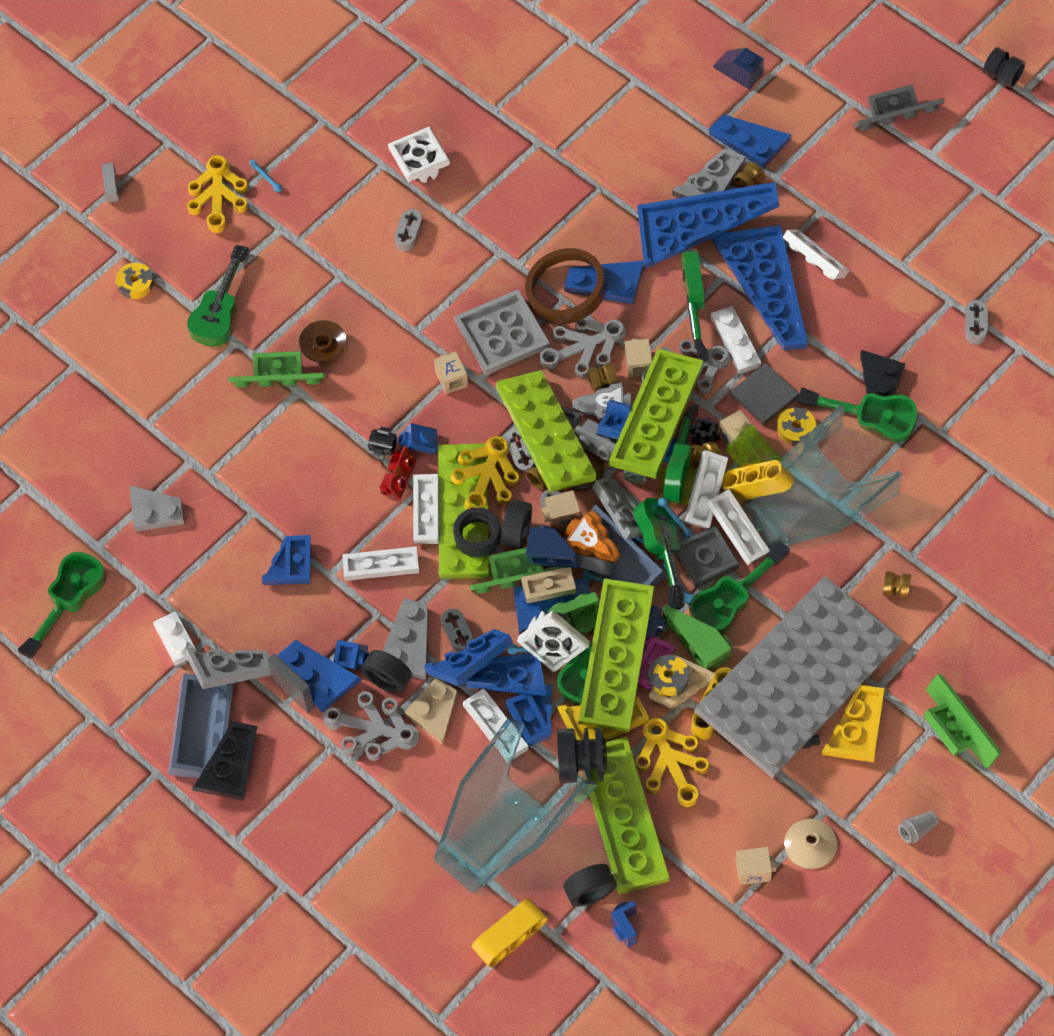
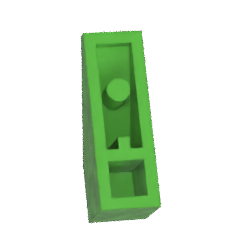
[662,605,732,671]

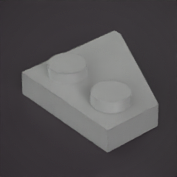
[129,486,184,532]

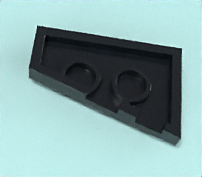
[192,721,258,801]

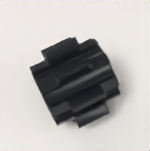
[690,417,720,446]
[368,427,397,458]

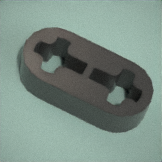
[576,553,614,577]
[441,609,473,653]

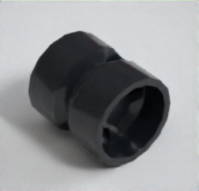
[982,47,1026,88]

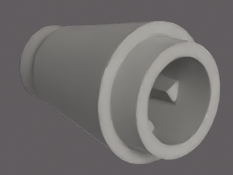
[898,811,939,844]

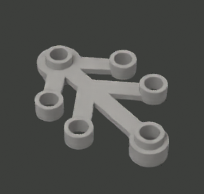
[540,318,626,378]
[642,340,730,394]
[323,691,419,761]

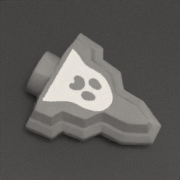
[573,382,631,420]

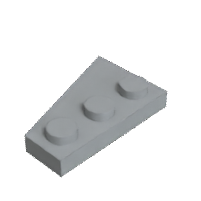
[672,148,746,198]
[592,477,643,540]
[383,598,428,681]
[186,648,271,689]

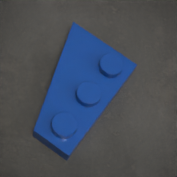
[709,114,792,169]
[564,261,644,304]
[514,578,590,635]
[424,629,513,687]
[277,639,362,712]
[466,653,546,696]

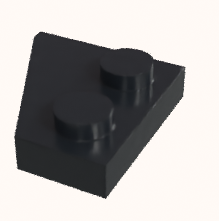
[860,350,906,397]

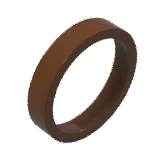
[525,248,607,324]

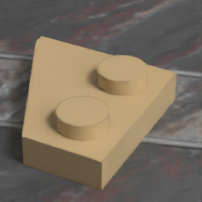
[649,653,715,709]
[404,678,457,744]

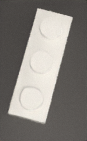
[783,229,850,280]
[710,306,761,375]
[684,450,728,529]
[413,474,439,544]
[707,489,770,565]
[342,546,419,581]
[463,688,528,763]

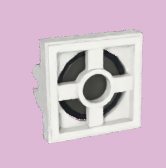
[388,127,450,183]
[517,610,590,672]

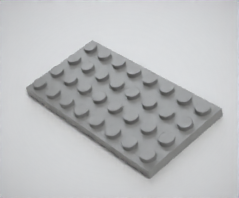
[694,576,903,779]

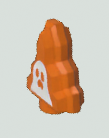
[566,510,621,563]

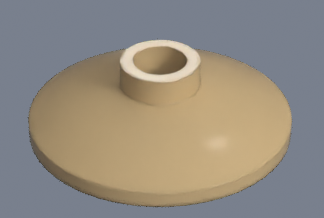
[784,819,837,869]

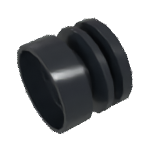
[557,727,607,783]

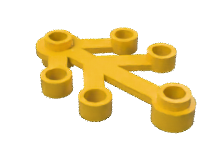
[187,155,248,233]
[451,436,519,510]
[635,718,709,807]

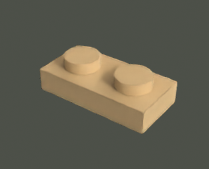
[521,567,576,603]

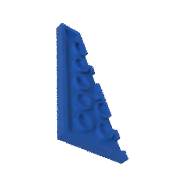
[637,182,780,269]
[711,225,808,351]

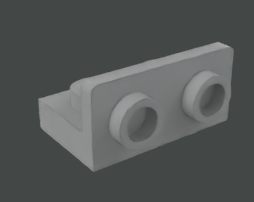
[574,419,618,461]

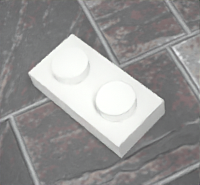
[153,611,197,666]

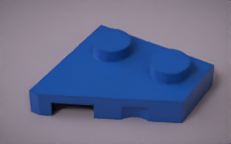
[262,535,311,585]
[506,683,552,747]

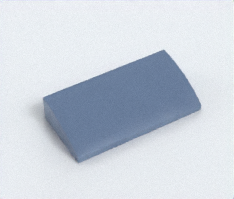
[564,505,668,588]
[167,673,233,778]

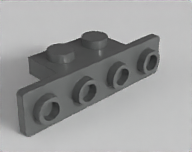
[853,84,945,131]

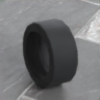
[501,499,533,549]
[453,508,501,557]
[361,650,412,694]
[563,864,617,907]

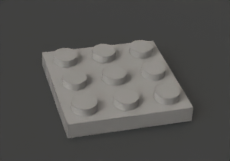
[454,289,550,376]

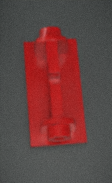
[379,446,416,501]

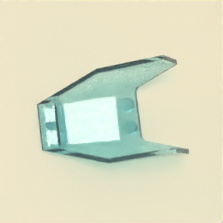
[741,404,902,550]
[434,719,598,893]

